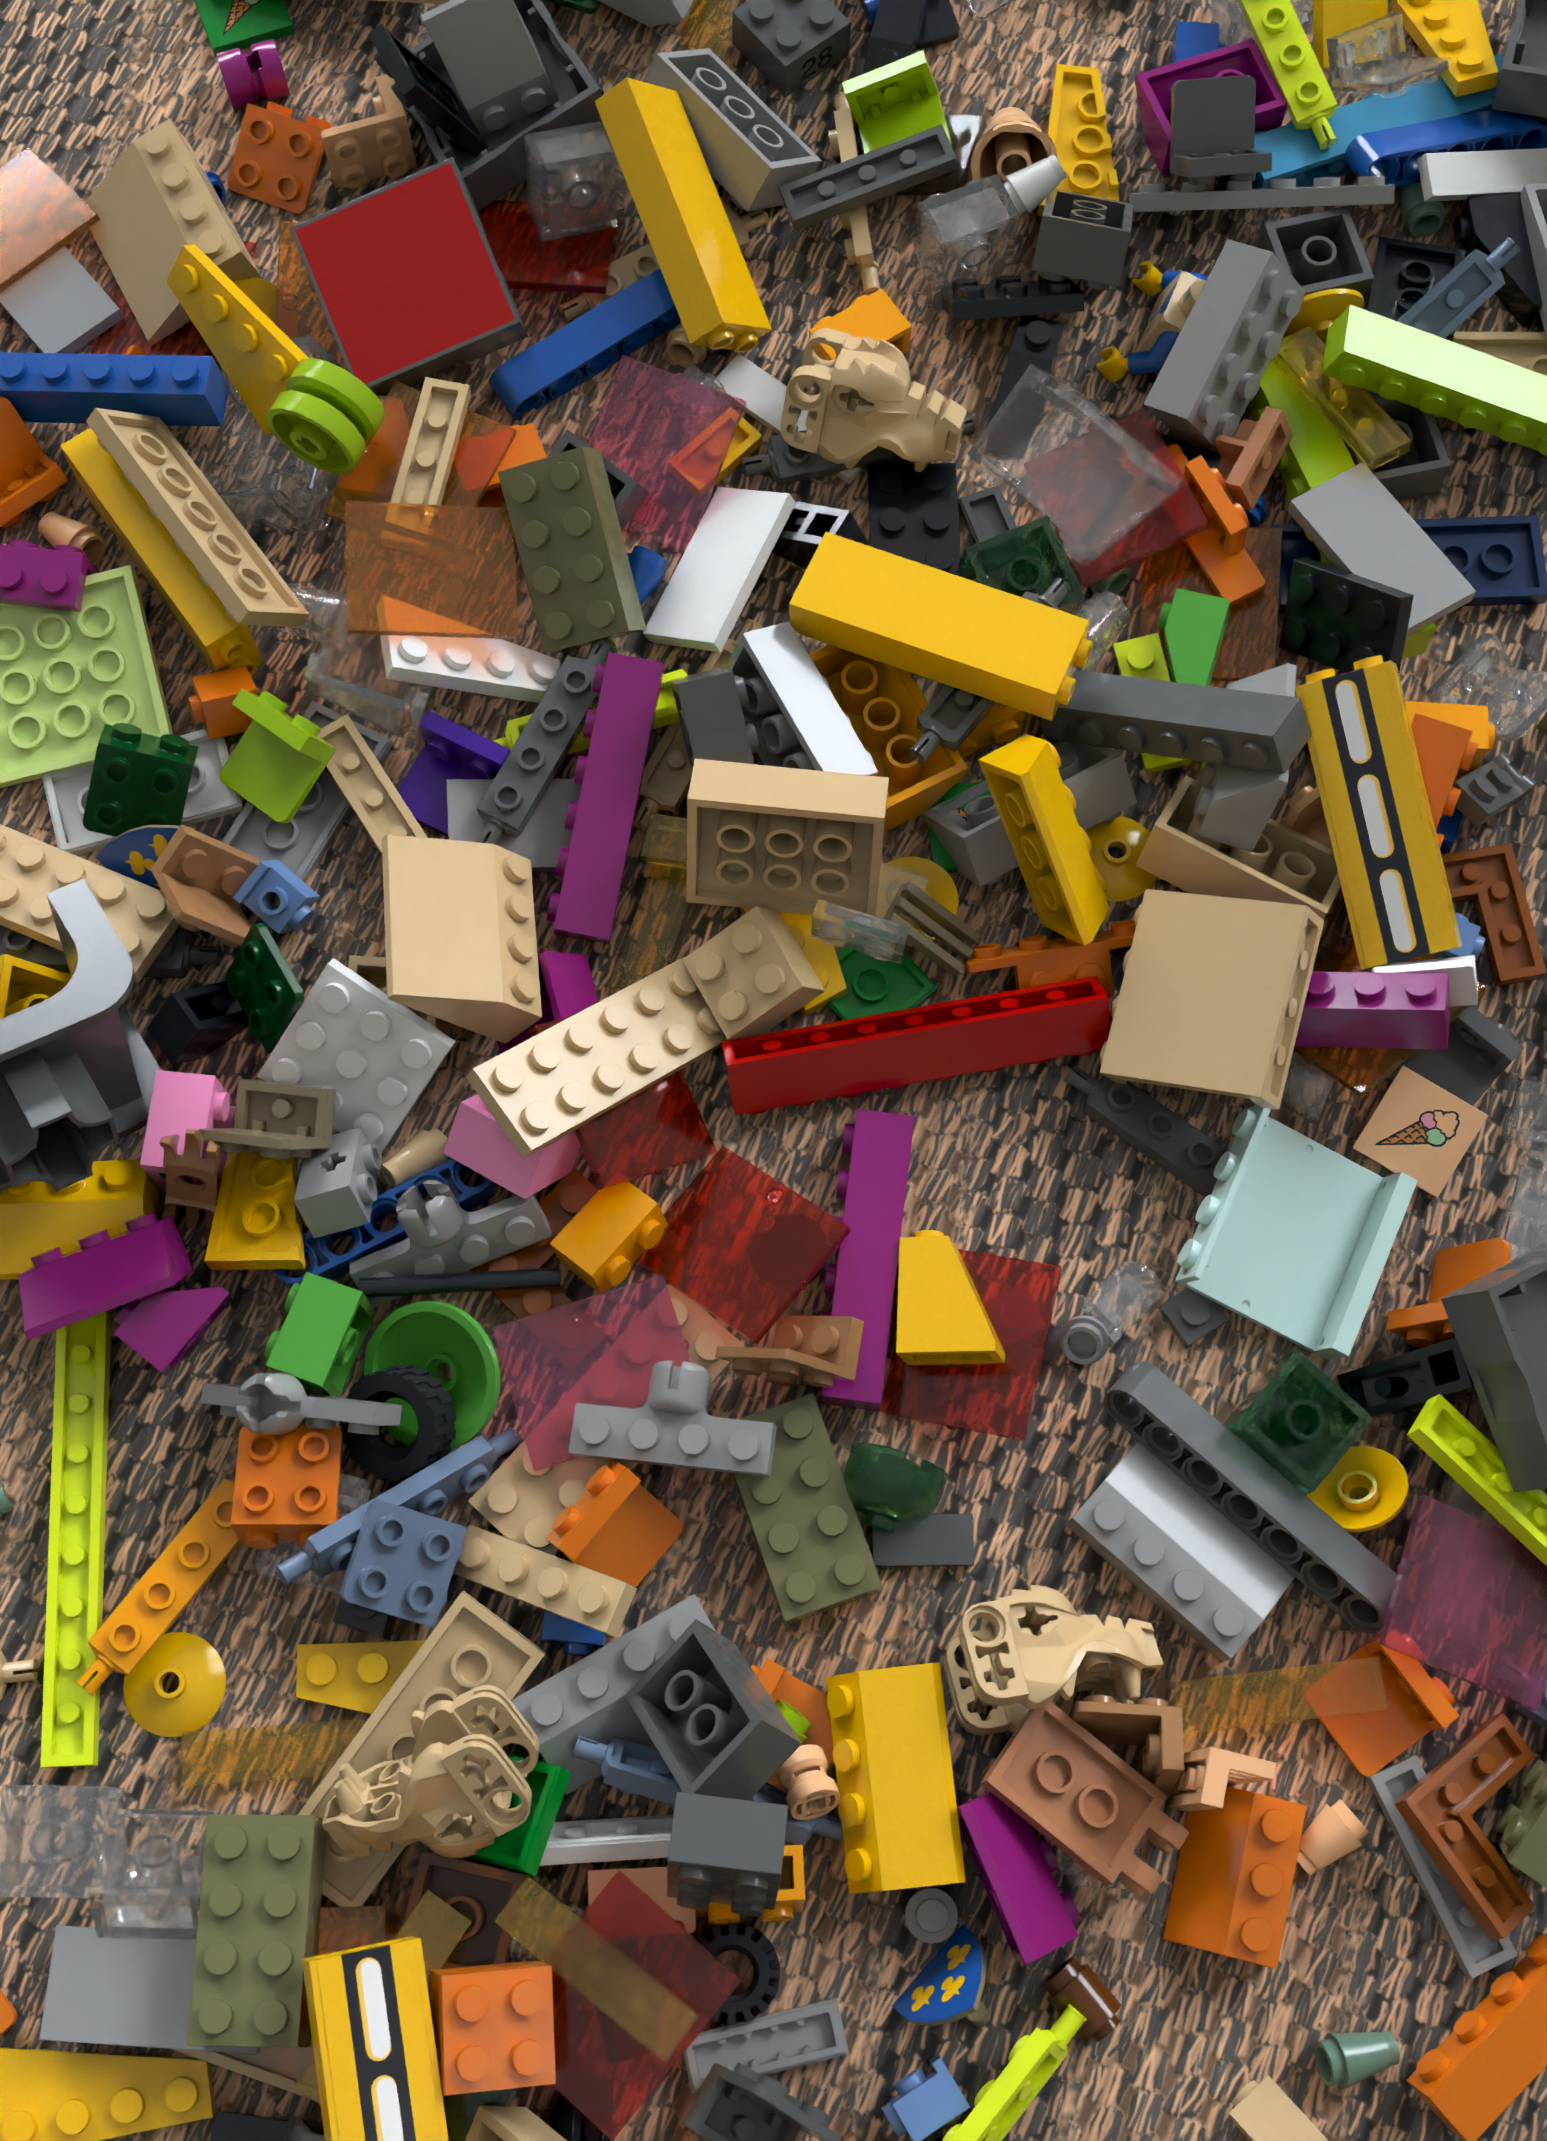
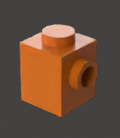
[188,665,258,740]

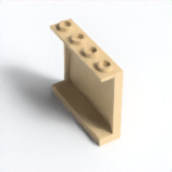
[1100,889,1324,1110]

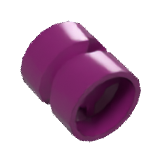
[216,39,290,110]

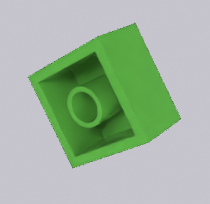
[264,1271,376,1397]

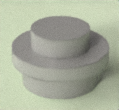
[1059,1315,1109,1364]
[905,1888,958,1944]

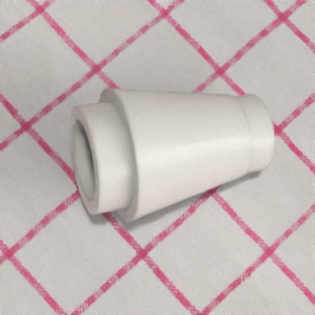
[999,153,1068,217]

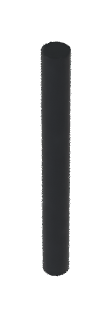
[359,1268,560,1298]

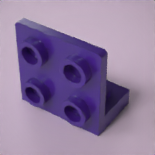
[397,710,510,837]

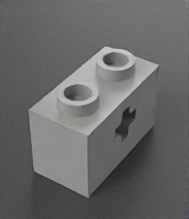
[294,1127,383,1238]

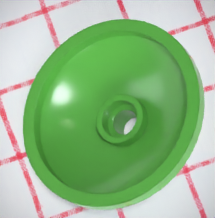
[364,1301,500,1449]

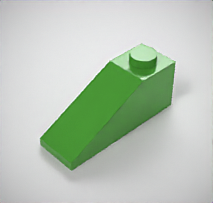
[1158,588,1230,686]

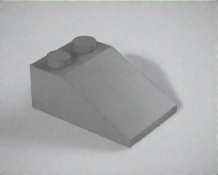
[421,0,559,137]

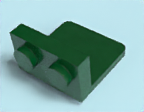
[83,723,199,837]
[225,923,305,1054]

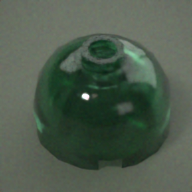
[844,1442,948,1534]

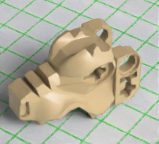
[780,328,967,472]
[943,1585,1163,1735]
[322,1685,540,1859]

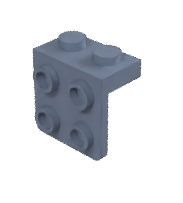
[340,1500,467,1628]

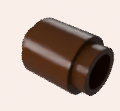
[1042,1956,1121,2042]

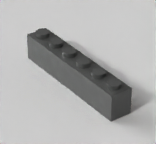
[1036,670,1312,773]

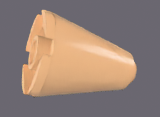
[971,107,1057,210]

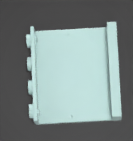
[1175,1105,1418,1360]

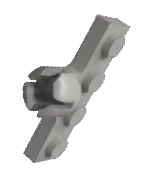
[349,1180,552,1308]
[568,1360,777,1477]
[201,1373,402,1435]

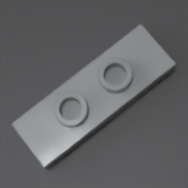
[680,1997,849,2093]

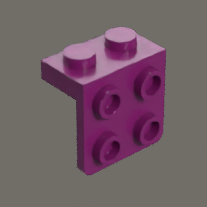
[0,540,100,612]

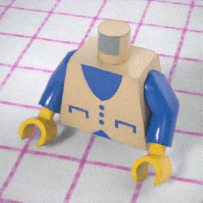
[1096,261,1207,382]

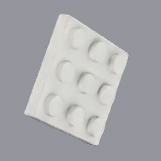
[257,958,456,1154]

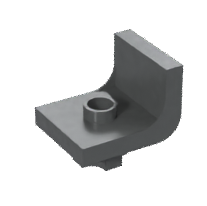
[0,878,161,1192]

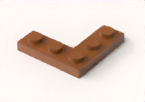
[1441,843,1547,987]
[470,1168,608,1374]
[1394,1713,1536,1941]

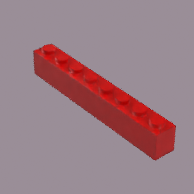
[721,976,1111,1115]

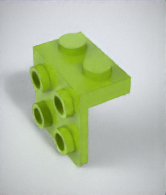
[842,50,952,153]
[219,688,336,824]

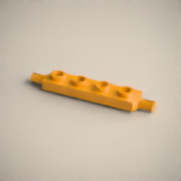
[76,1478,240,1696]

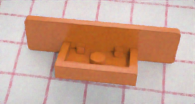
[1139,444,1266,607]
[963,920,1136,997]

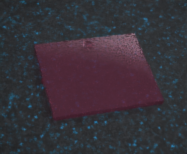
[588,355,746,552]
[492,1274,691,1471]
[1379,1495,1547,1711]

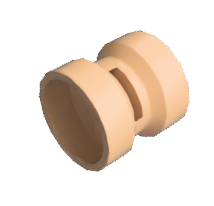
[776,1744,841,1820]

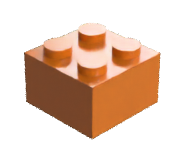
[430,1960,556,2096]

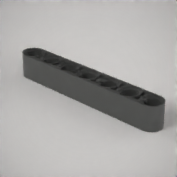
[1104,1362,1405,1634]

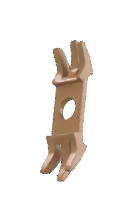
[160,1128,220,1239]

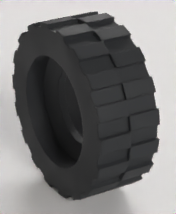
[340,1364,457,1482]

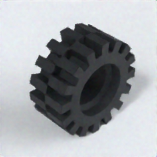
[684,1922,780,2025]

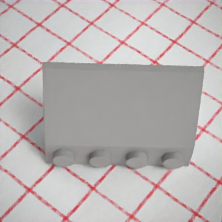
[1066,1441,1295,1663]

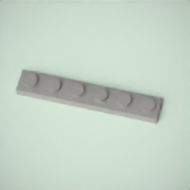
[1129,176,1395,212]

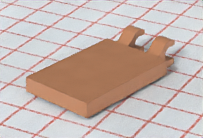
[980,1702,1189,1897]

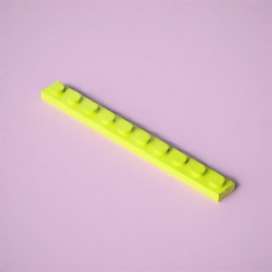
[40,1309,112,1768]

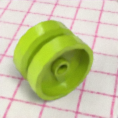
[266,358,386,475]

